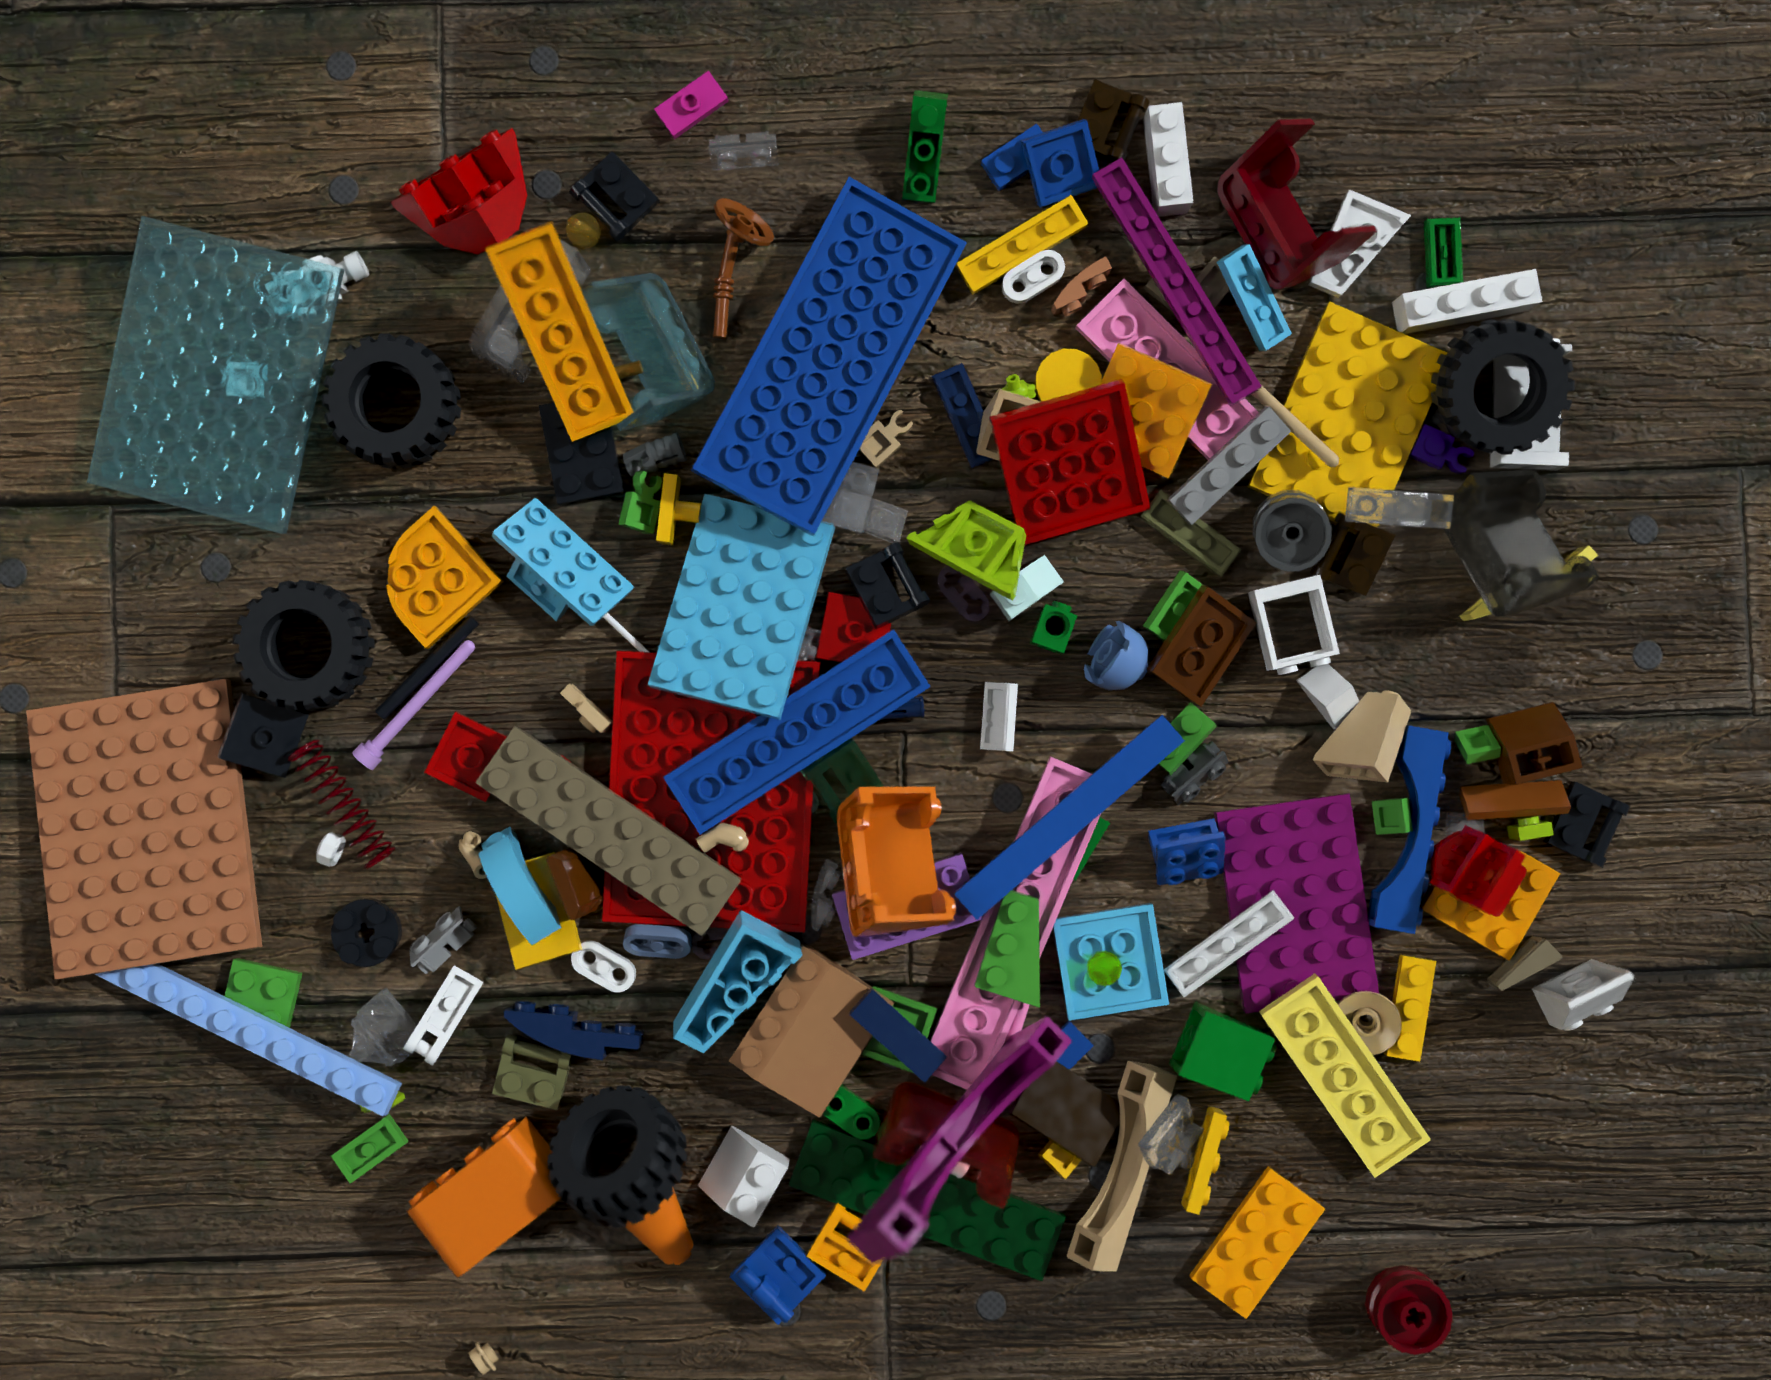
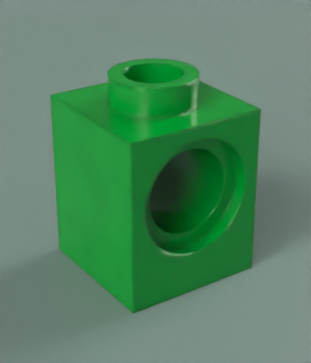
[1029,601,1078,655]

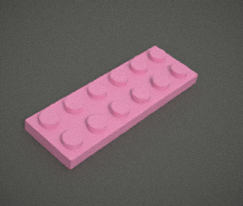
[1076,278,1259,460]

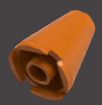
[625,1188,694,1265]

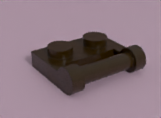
[1078,79,1150,162]
[1310,511,1396,596]

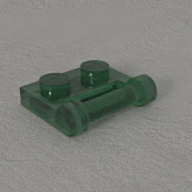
[800,738,884,824]

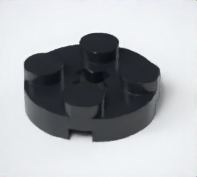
[331,898,402,967]

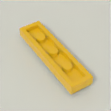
[956,195,1089,295]

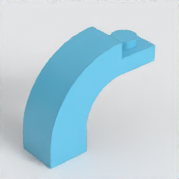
[478,826,561,945]

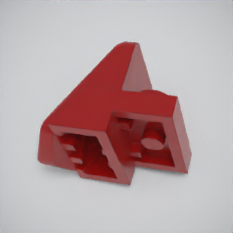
[1430,825,1527,917]

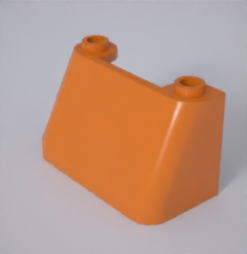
[837,787,956,937]

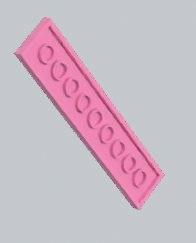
[930,756,1101,1090]

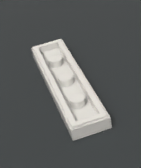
[1164,890,1294,997]

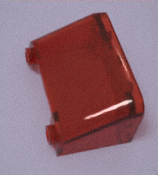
[873,1082,1019,1209]

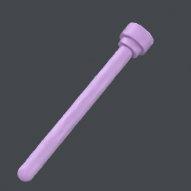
[352,640,475,770]

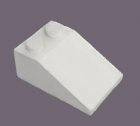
[1532,959,1634,1031]

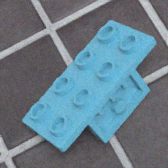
[492,498,634,626]

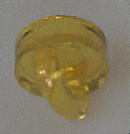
[566,213,601,248]

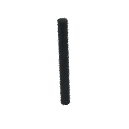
[375,615,479,720]

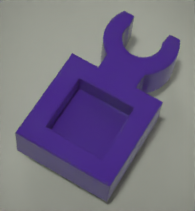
[1409,424,1474,474]

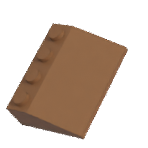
[729,946,895,1118]

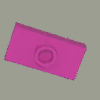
[654,70,729,140]

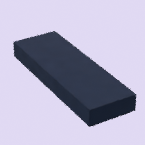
[931,363,995,470]
[848,988,947,1083]

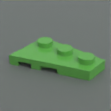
[974,890,1040,1008]

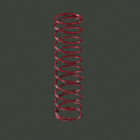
[288,740,395,869]

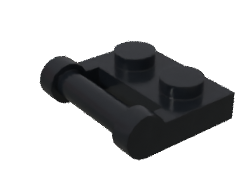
[569,151,660,241]
[845,543,930,630]
[1544,781,1630,868]

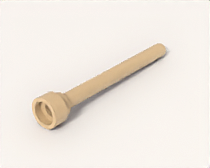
[1252,385,1339,467]

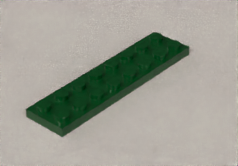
[788,1119,1066,1281]

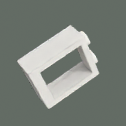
[1248,575,1340,675]

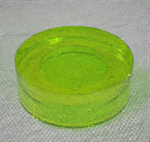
[1086,950,1122,986]

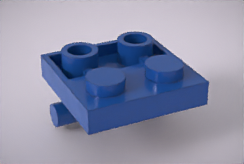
[730,1225,826,1325]

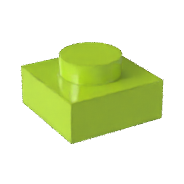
[1507,816,1554,841]

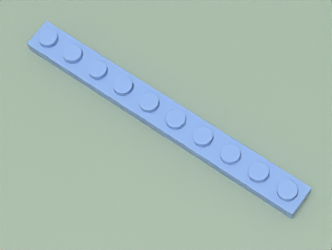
[95,964,402,1116]

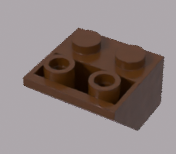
[1486,702,1583,785]

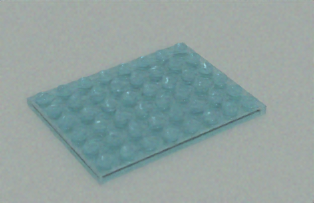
[87,216,345,534]

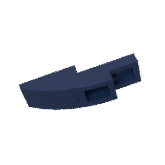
[504,1001,644,1060]

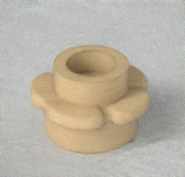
[468,1342,499,1375]

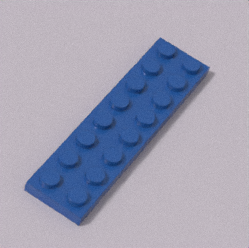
[663,629,931,835]

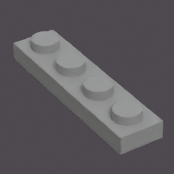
[1167,406,1291,525]

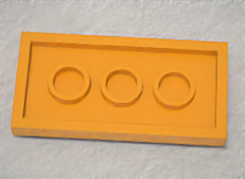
[1189,1166,1325,1319]

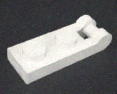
[403,965,484,1066]

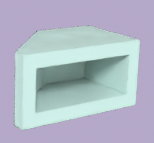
[990,555,1064,621]

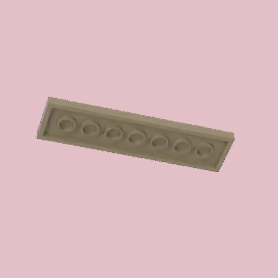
[476,726,742,937]

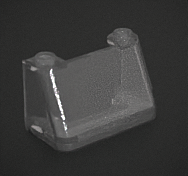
[469,240,591,384]

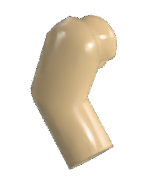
[696,823,749,853]
[458,831,487,879]

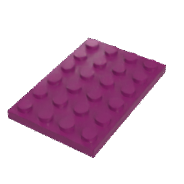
[1214,793,1379,1014]

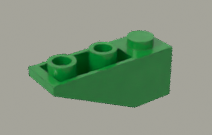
[902,90,948,203]

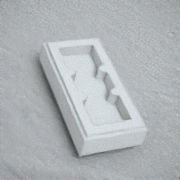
[980,682,1018,752]

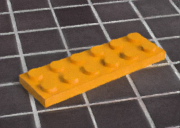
[486,222,635,442]

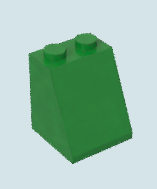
[1169,1002,1276,1101]

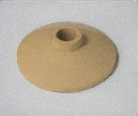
[1338,991,1401,1055]

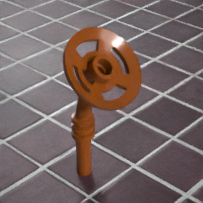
[713,198,774,339]

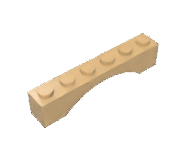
[1067,1061,1177,1272]

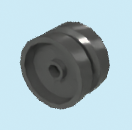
[1252,490,1332,571]

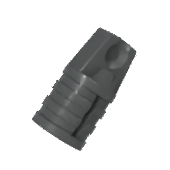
[623,432,687,476]

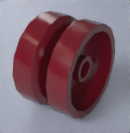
[1365,1265,1453,1355]

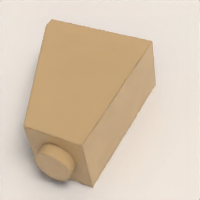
[1313,690,1411,783]

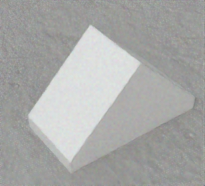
[1296,664,1359,731]

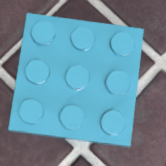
[1053,903,1169,1021]

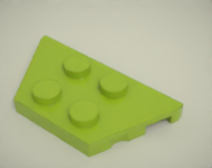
[906,500,1026,601]

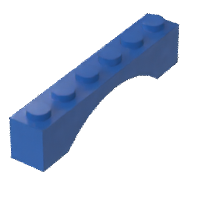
[1368,725,1451,934]

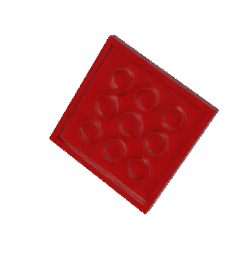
[989,379,1151,545]

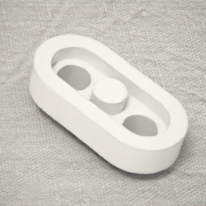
[1002,250,1065,304]
[571,940,636,992]

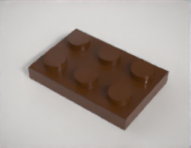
[1146,585,1256,707]

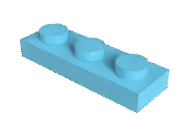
[1217,244,1292,351]

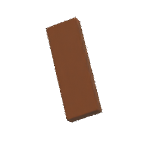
[1459,780,1571,820]

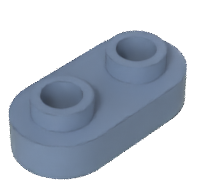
[623,924,692,959]

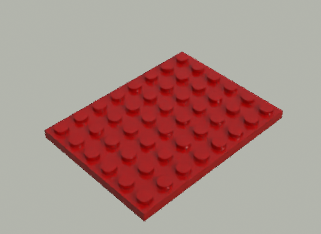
[602,651,820,932]

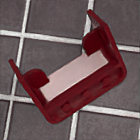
[1217,119,1377,289]

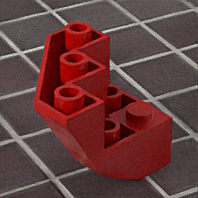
[390,128,527,255]

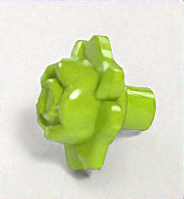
[1002,374,1036,399]

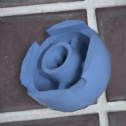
[1084,621,1148,690]

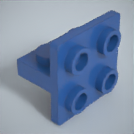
[1148,818,1226,885]

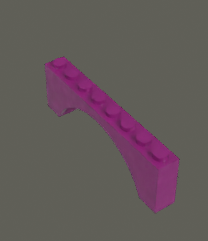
[846,1016,1072,1264]

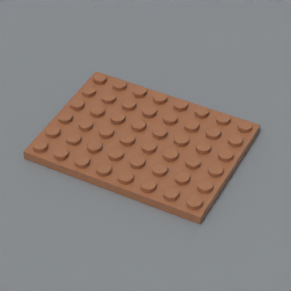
[26,679,263,980]

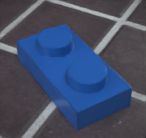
[981,124,1043,191]

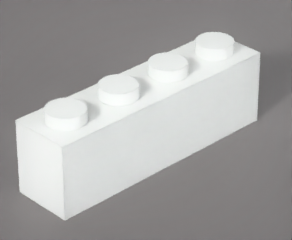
[1392,269,1542,334]

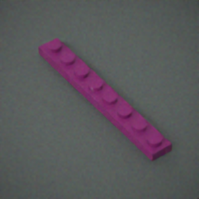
[1092,157,1262,407]

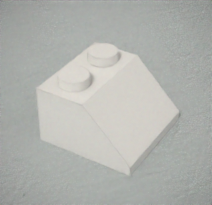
[698,1125,790,1228]

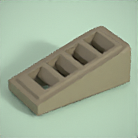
[1486,935,1563,991]

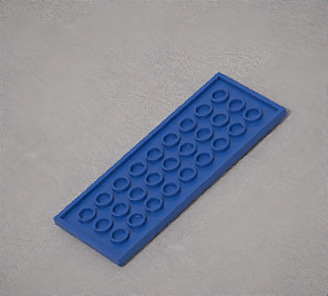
[692,177,967,536]

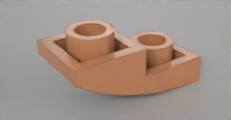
[1051,256,1112,317]

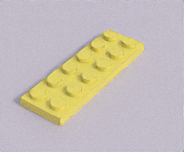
[1259,973,1431,1178]

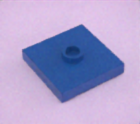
[1020,119,1099,207]

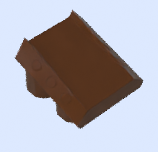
[546,848,604,921]

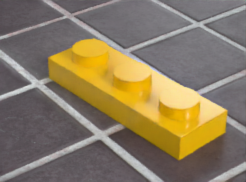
[1383,954,1437,1062]
[1181,1106,1229,1215]

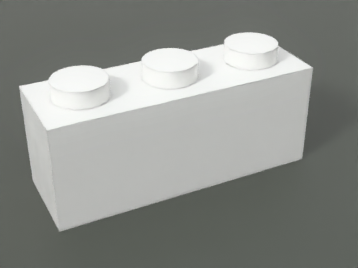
[1143,102,1194,217]

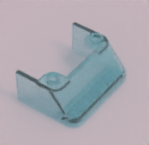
[582,273,715,431]

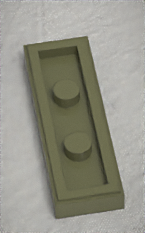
[1139,490,1241,578]

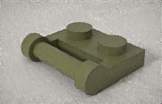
[492,1034,573,1110]

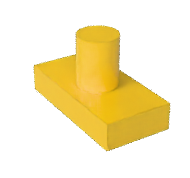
[656,473,702,545]

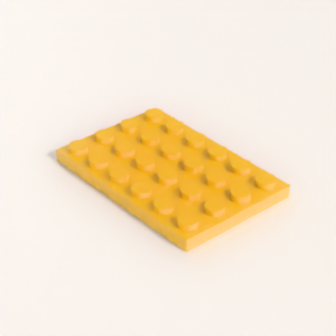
[1247,301,1447,534]

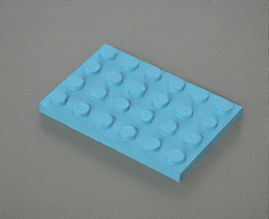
[648,494,835,720]

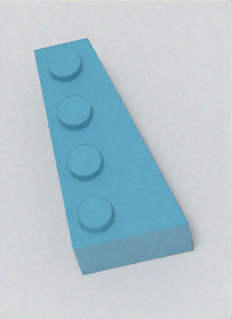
[673,910,802,1053]

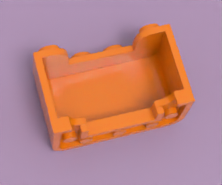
[406,1116,561,1278]

